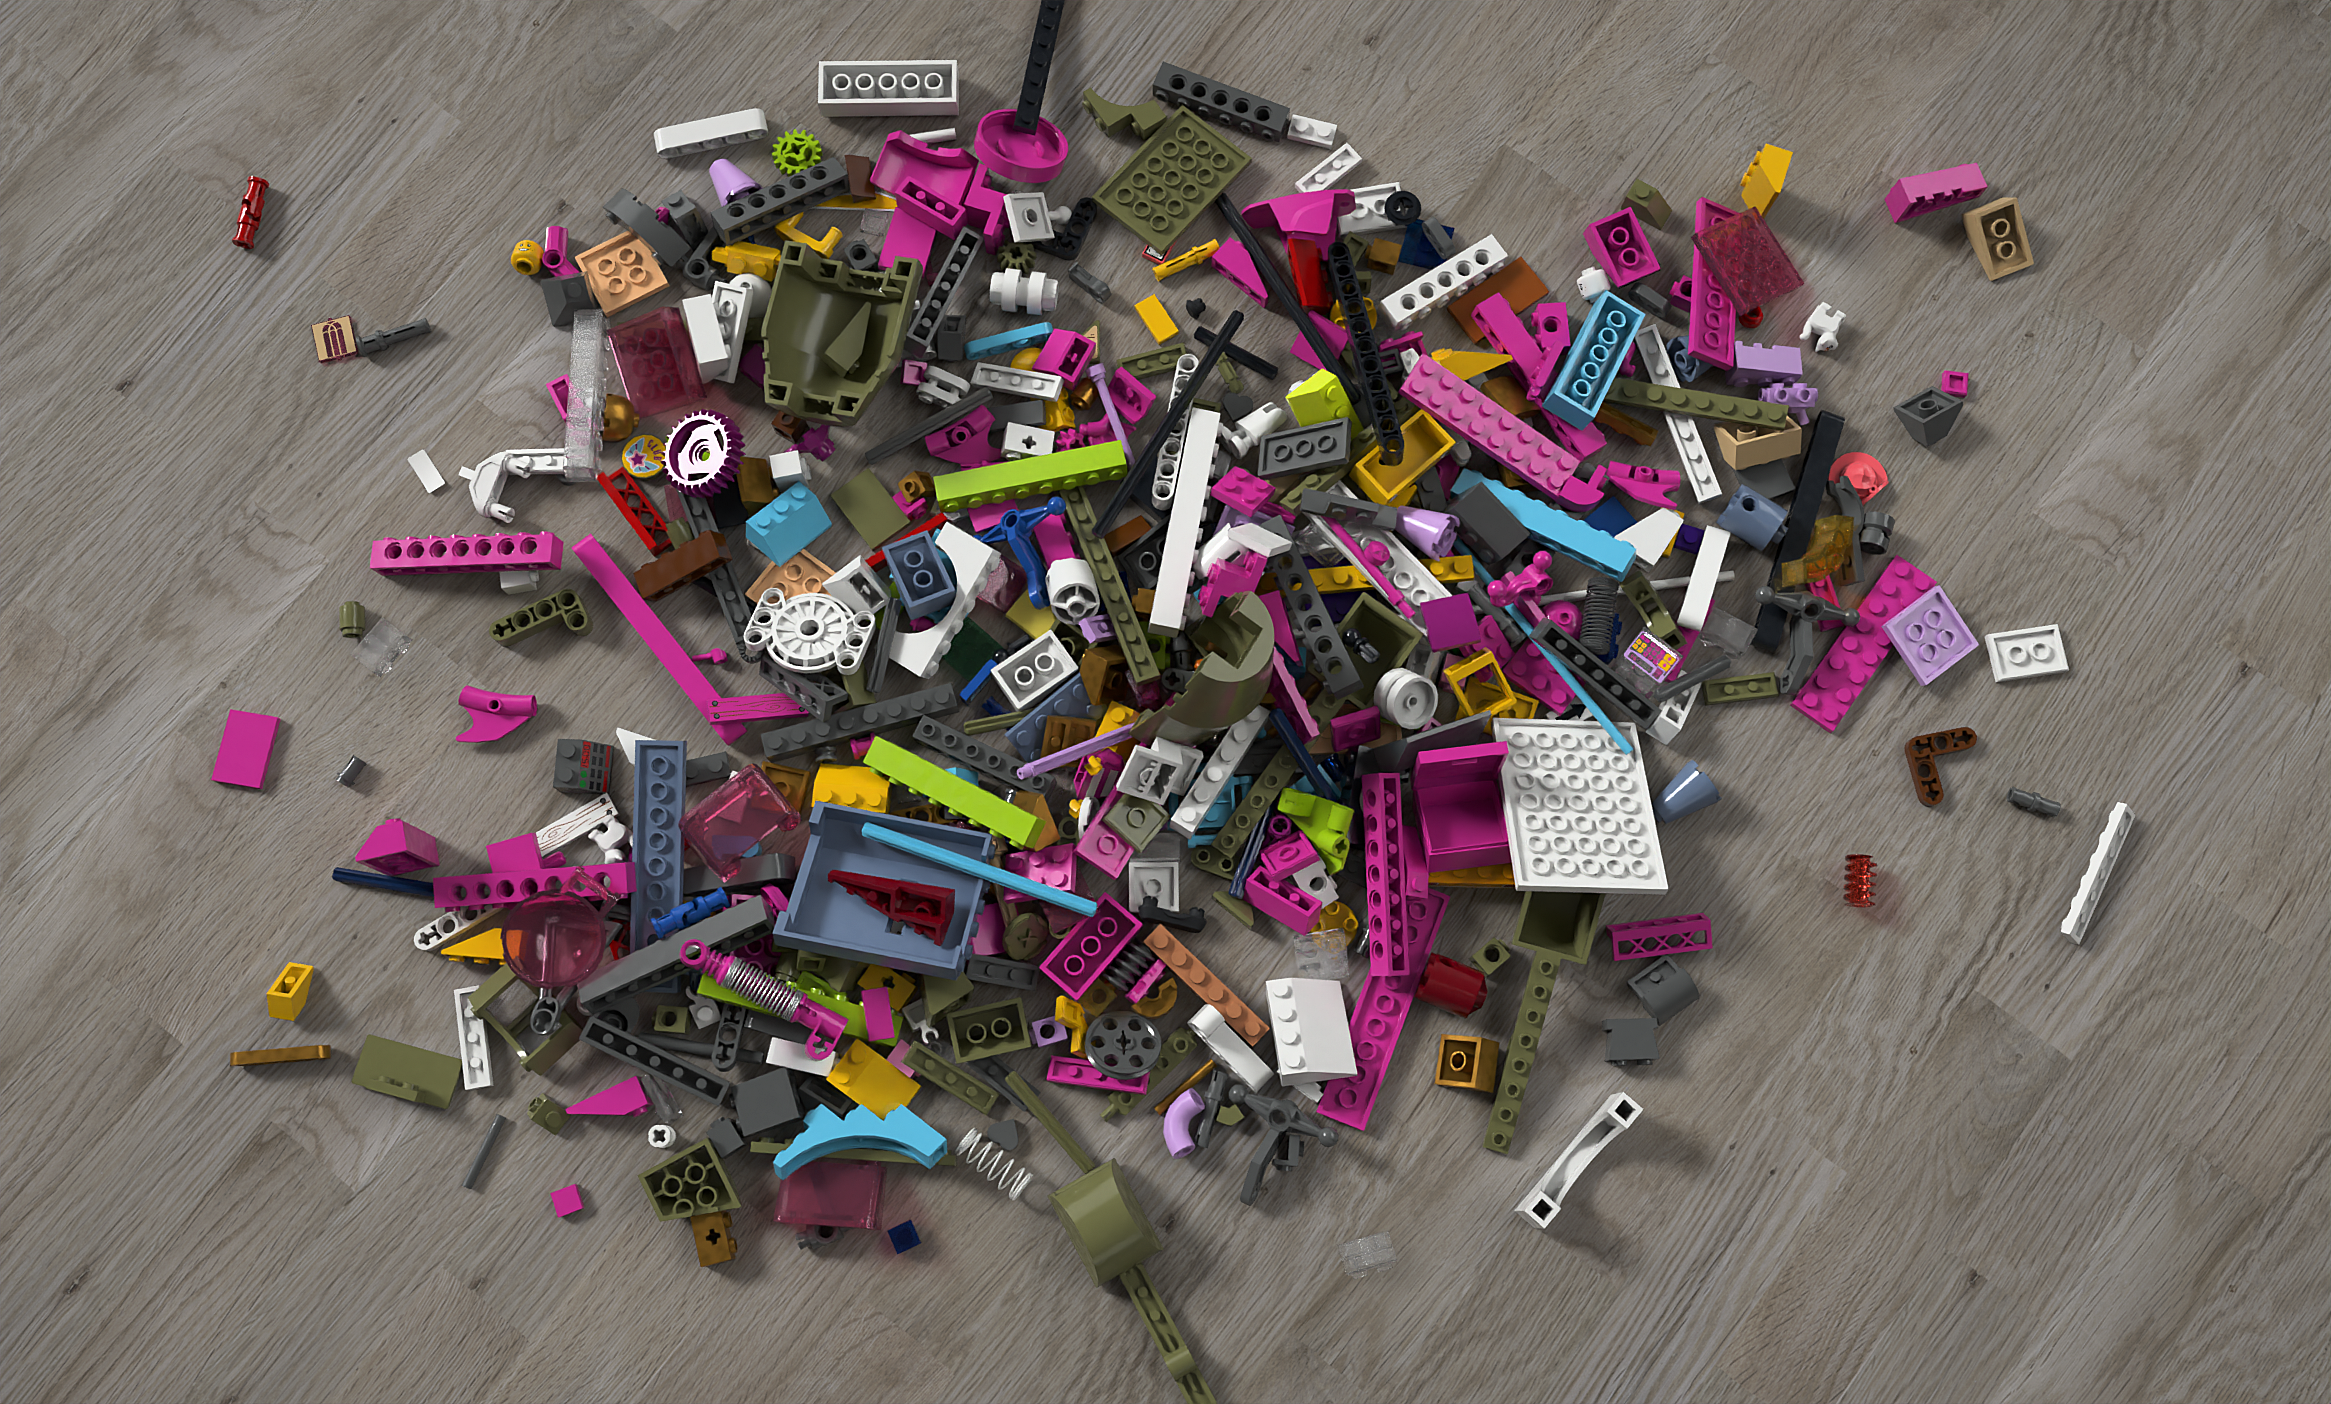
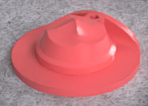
[1828,452,1889,505]

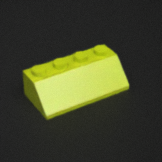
[1285,369,1364,441]

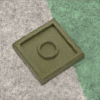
[1102,793,1171,854]

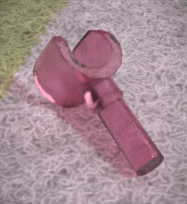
[926,259,939,286]

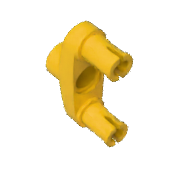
[774,212,843,259]

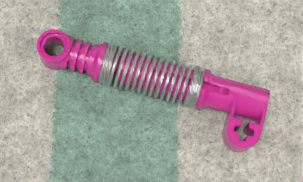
[679,939,848,1061]

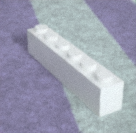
[1169,705,1270,840]

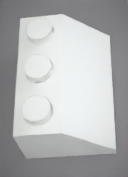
[682,294,732,384]

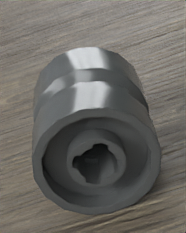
[1858,511,1895,555]

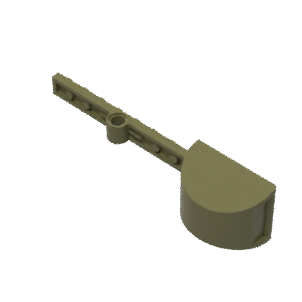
[1211,592,1424,859]
[1482,891,1606,1154]
[1048,1158,1218,1404]

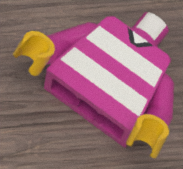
[1068,748,1125,819]

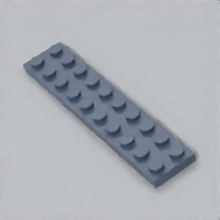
[630,740,687,993]

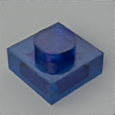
[887,1219,922,1255]

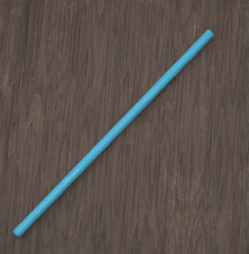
[1453,535,1634,755]

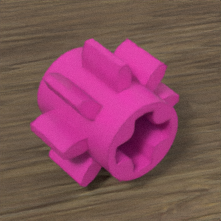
[1055,428,1085,452]

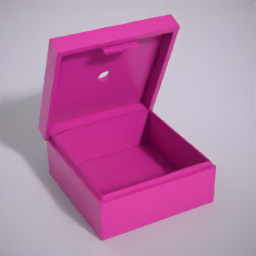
[1410,741,1512,873]

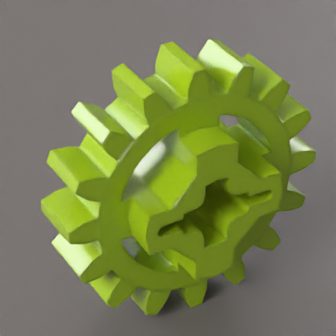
[772,129,823,177]

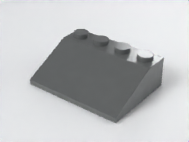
[1373,710,1492,776]

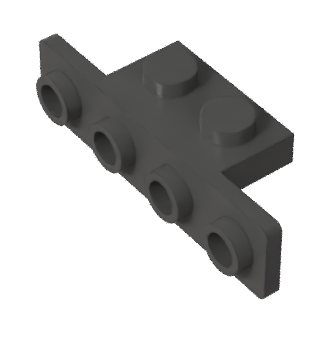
[1300,488,1397,531]

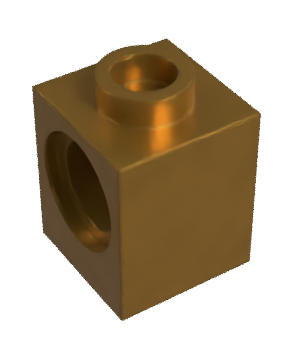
[1365,238,1402,275]

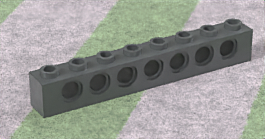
[1258,515,1364,700]

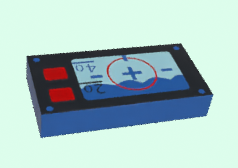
[960,659,998,706]

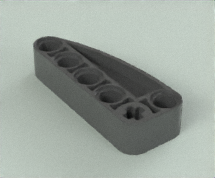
[683,853,797,897]

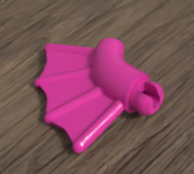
[1079,413,1136,446]

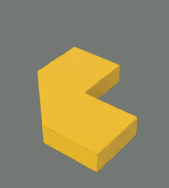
[1055,995,1096,1060]

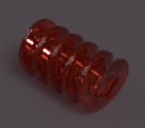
[1843,854,1878,908]

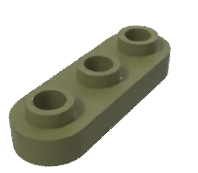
[1191,845,1259,881]

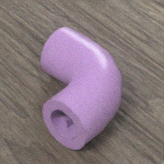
[1163,1088,1205,1159]

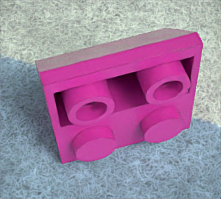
[1032,329,1096,391]

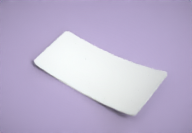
[407,450,445,493]

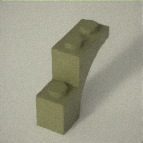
[1082,87,1167,141]

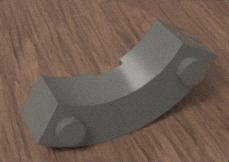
[603,188,691,267]

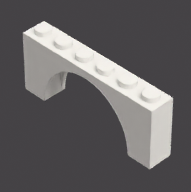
[874,522,1002,679]
[1514,1092,1643,1229]

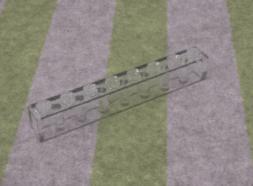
[563,309,611,482]

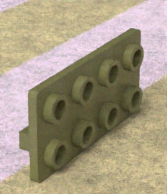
[352,1034,463,1109]

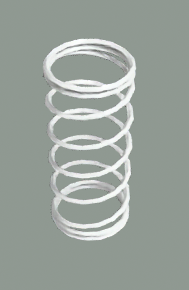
[955,1128,1033,1201]

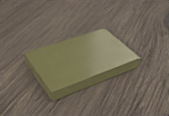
[830,468,911,551]

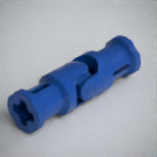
[650,887,730,940]

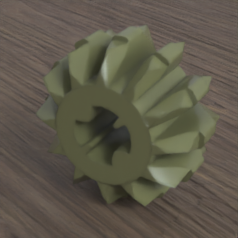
[997,239,1037,275]

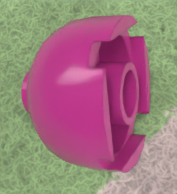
[1541,600,1584,641]

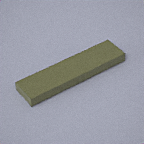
[901,1040,999,1115]

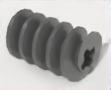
[1102,937,1156,992]

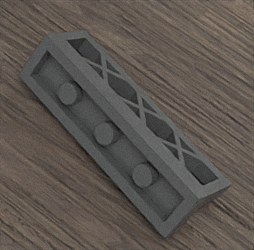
[759,651,848,722]

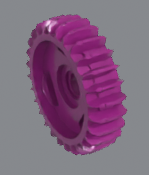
[661,409,746,499]

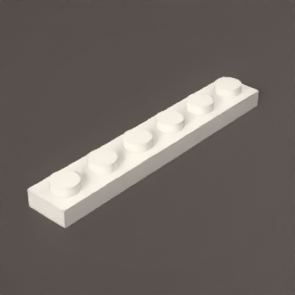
[2061,802,2135,945]

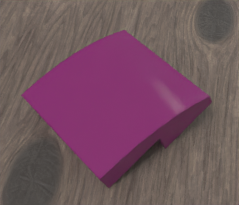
[1420,593,1481,653]

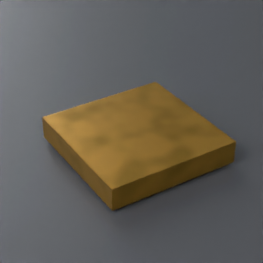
[750,761,811,820]

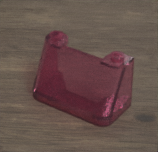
[678,763,802,883]
[773,1161,887,1231]

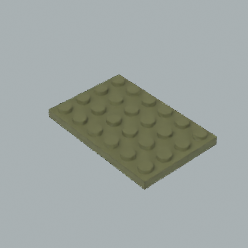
[1092,105,1252,256]

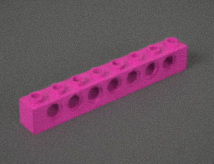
[370,531,564,576]
[1362,773,1409,976]
[433,862,637,912]

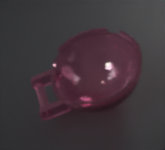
[500,865,621,989]

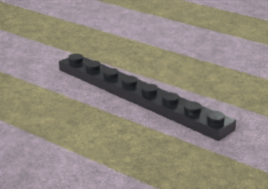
[1013,0,1065,136]

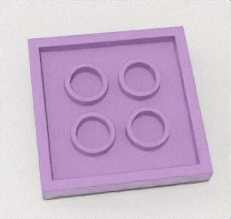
[1881,585,1979,686]

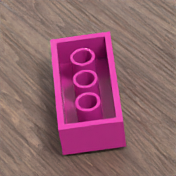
[1039,892,1143,1003]

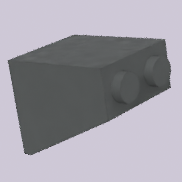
[729,1067,806,1137]

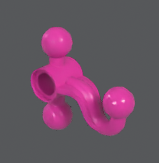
[1487,551,1553,607]

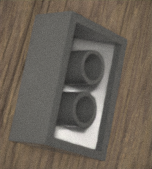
[1442,482,1530,565]

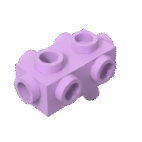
[1758,383,1818,425]

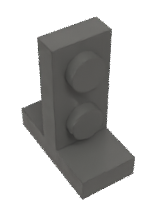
[661,190,709,251]

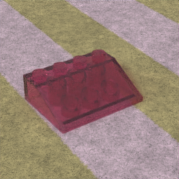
[606,306,707,420]

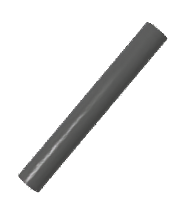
[462,1114,506,1189]

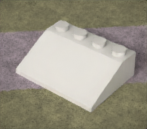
[1266,978,1357,1086]

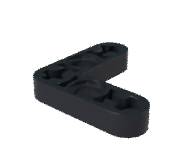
[1026,197,1097,261]

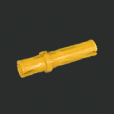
[1152,239,1220,282]

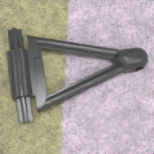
[530,896,631,1036]

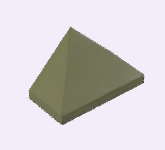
[1212,891,1254,930]

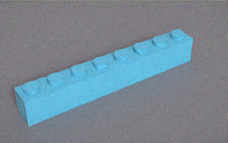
[1450,468,1636,582]

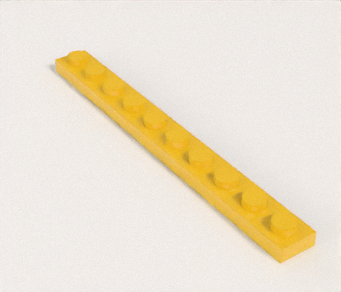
[1254,555,1475,598]

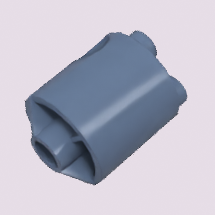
[1716,484,1788,551]

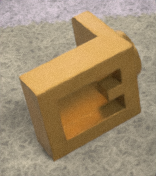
[898,470,936,503]

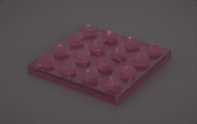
[1691,206,1805,316]

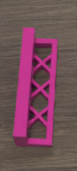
[1606,913,1713,961]

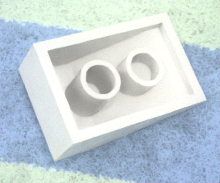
[991,630,1079,712]

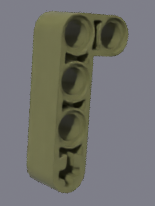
[489,589,594,647]

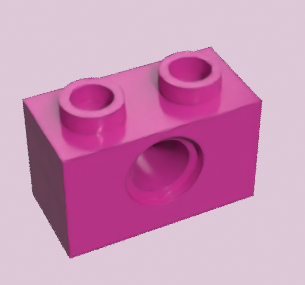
[1531,302,1571,355]

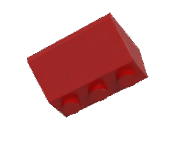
[1287,238,1333,316]

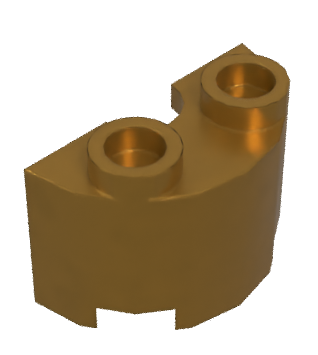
[1131,977,1177,1019]

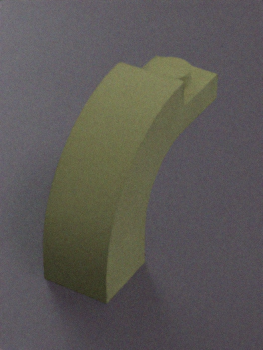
[1619,570,1687,655]

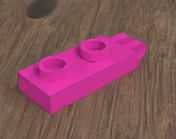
[1526,340,1565,402]

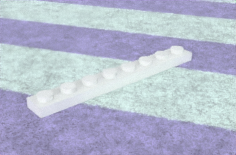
[1634,324,1722,504]

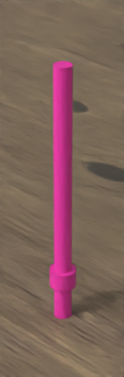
[1321,516,1416,620]

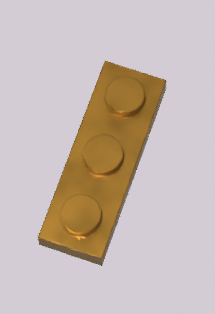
[1593,402,1659,447]

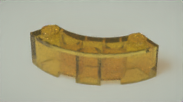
[1781,515,1854,587]

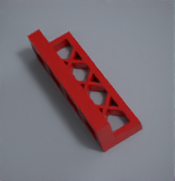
[596,467,673,557]

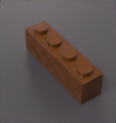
[633,530,733,602]

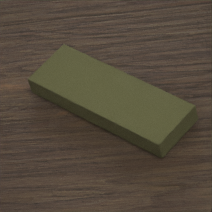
[1116,342,1187,380]
[1701,672,1779,706]

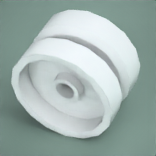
[1374,668,1438,729]

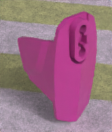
[1241,189,1356,262]

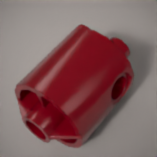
[1414,952,1488,1019]

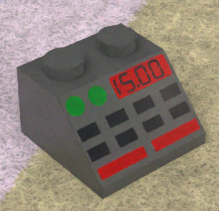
[553,739,614,794]

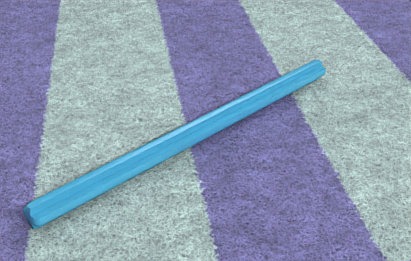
[862,822,1097,917]

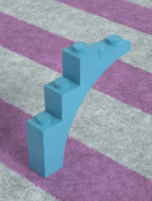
[773,1104,948,1180]

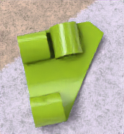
[1277,787,1354,875]

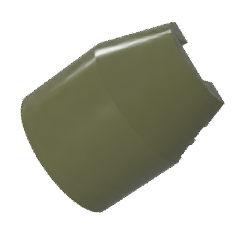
[761,240,923,427]
[1128,591,1274,747]

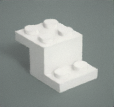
[1116,737,1203,805]

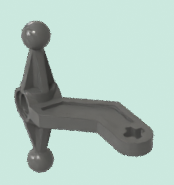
[1755,586,1860,695]
[1229,1084,1339,1206]

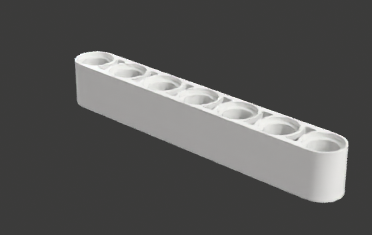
[1152,354,1199,510]

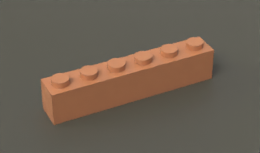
[1143,924,1270,1049]

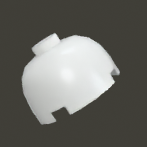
[729,273,772,318]

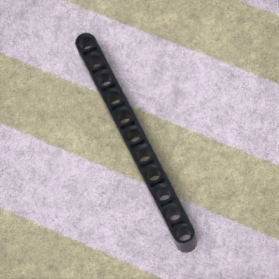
[1328,242,1404,466]
[1750,410,1845,652]

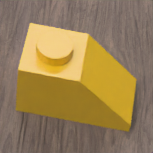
[266,962,314,1021]

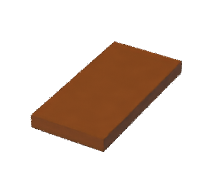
[1447,257,1549,345]

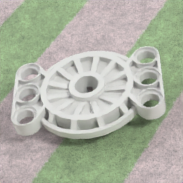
[743,588,876,675]

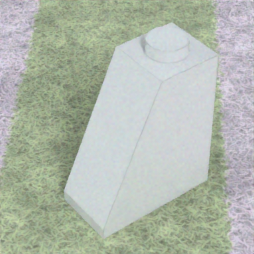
[1614,508,1684,573]
[766,1037,841,1077]

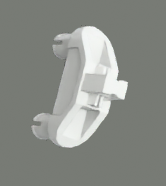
[459,452,532,523]

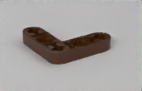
[1904,727,1977,807]

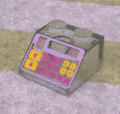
[1611,626,1683,699]

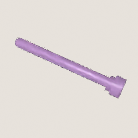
[1085,363,1136,471]

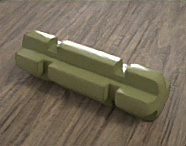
[1215,352,1244,394]

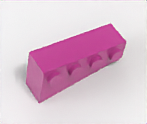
[1884,163,1988,223]

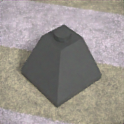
[540,271,599,326]
[1893,386,1963,447]

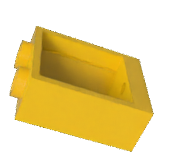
[1443,647,1517,721]

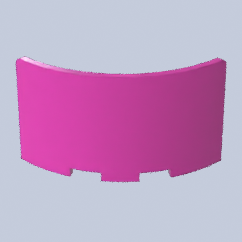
[870,130,979,206]

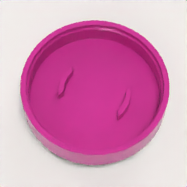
[974,109,1068,183]

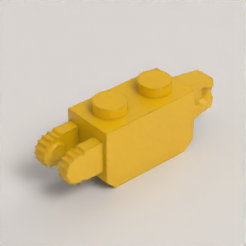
[712,241,781,281]

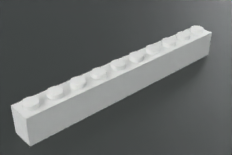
[1148,407,1223,638]

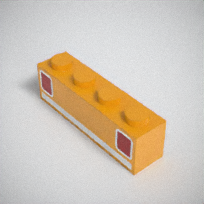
[1428,863,1516,889]

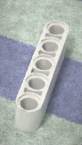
[654,108,768,159]
[1676,525,1731,632]

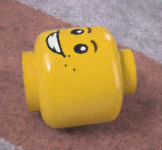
[511,240,544,275]

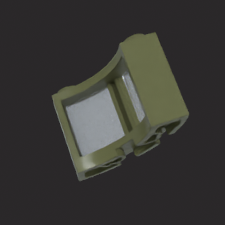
[468,956,583,1076]

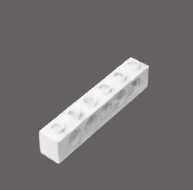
[1377,234,1508,333]

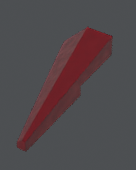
[828,870,955,946]

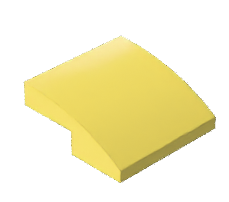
[1006,589,1057,640]

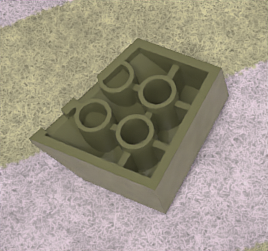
[637,1138,742,1222]

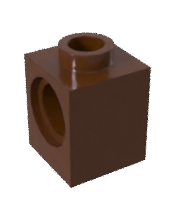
[771,411,808,444]

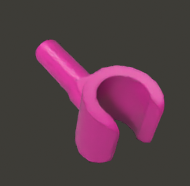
[692,648,728,665]

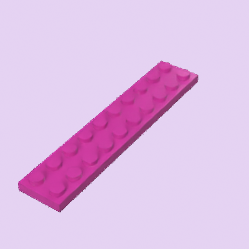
[1316,888,1451,1131]

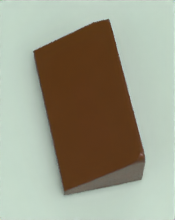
[845,155,876,203]
[1104,515,1152,558]

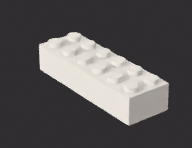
[818,60,959,117]

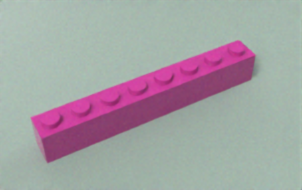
[1471,292,1607,465]

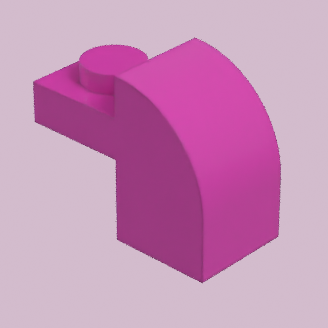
[1555,465,1607,512]

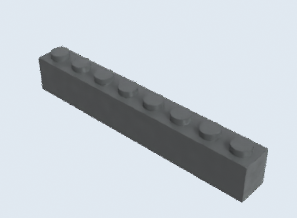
[760,683,960,763]
[576,895,775,1015]

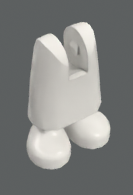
[1217,402,1287,459]

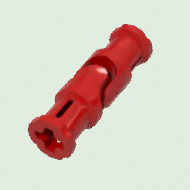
[232,176,269,249]

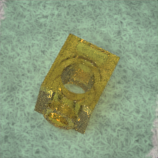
[1078,978,1117,1019]

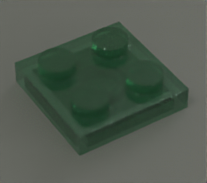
[942,616,1003,682]

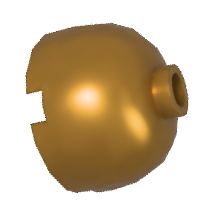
[602,393,639,441]

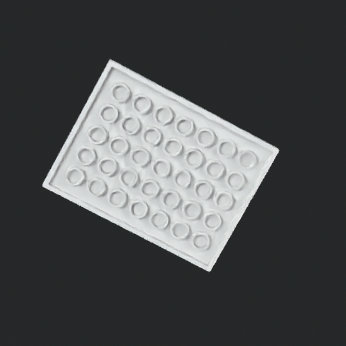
[1491,718,1668,895]

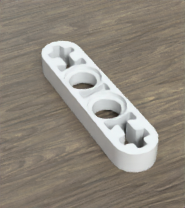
[414,889,503,951]

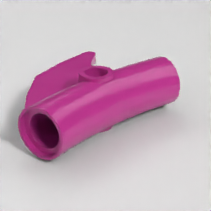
[925,404,1001,464]
[1606,461,1680,510]
[456,685,537,743]

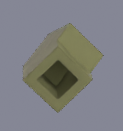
[1216,1104,1244,1127]

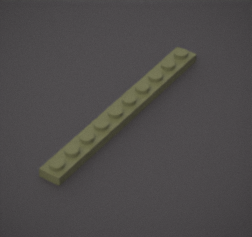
[1058,485,1160,687]

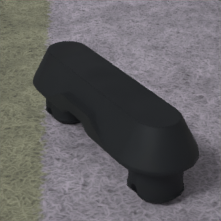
[1138,896,1207,933]

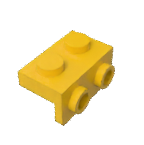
[1030,386,1076,432]

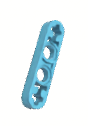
[964,322,1053,360]

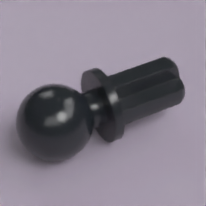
[1342,628,1380,664]
[992,635,1033,665]

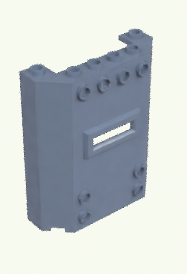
[772,801,996,981]

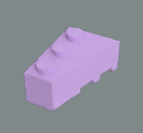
[1725,341,1803,387]

